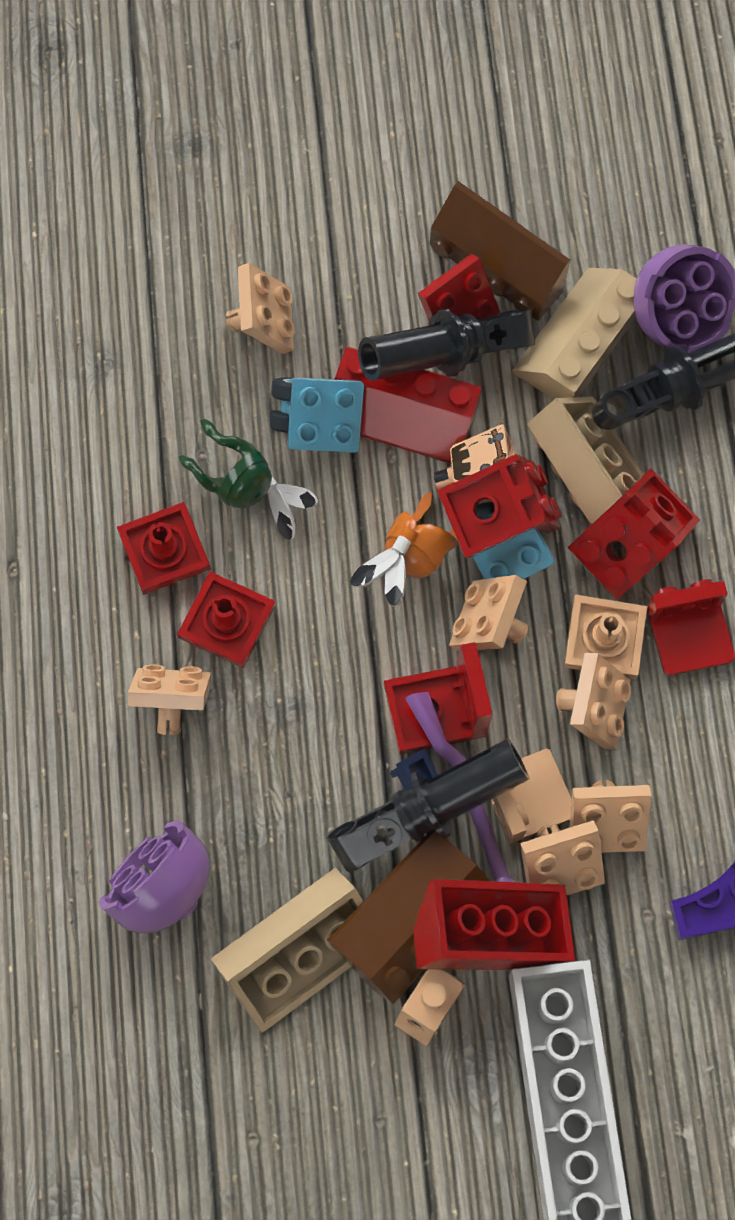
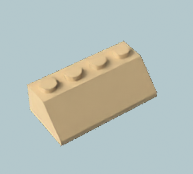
[512,268,637,399]
[527,396,644,526]
[210,867,363,1033]

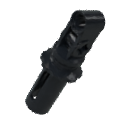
[358,309,535,381]
[592,333,735,430]
[327,738,530,872]

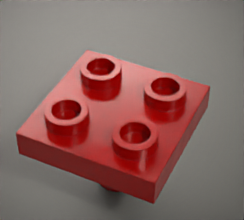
[417,254,501,320]
[117,502,211,595]
[177,571,276,668]

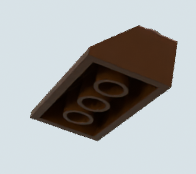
[429,181,570,321]
[327,830,490,1004]

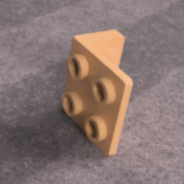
[490,749,572,844]

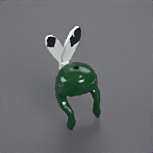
[179,419,318,540]

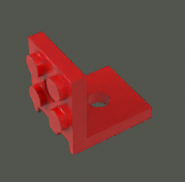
[437,454,562,558]
[567,468,700,600]
[383,642,493,755]

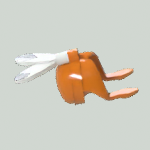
[350,492,458,607]

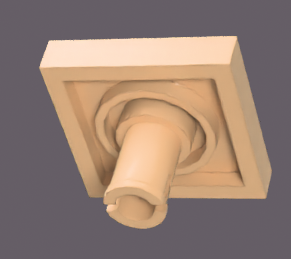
[226,263,295,354]
[449,575,528,652]
[563,595,647,680]
[556,653,631,750]
[127,664,211,735]
[570,780,652,853]
[520,821,605,895]

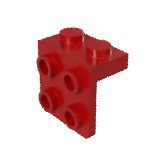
[647,579,735,676]

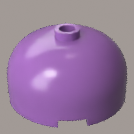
[633,244,735,353]
[99,820,210,934]

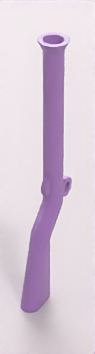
[405,692,515,882]

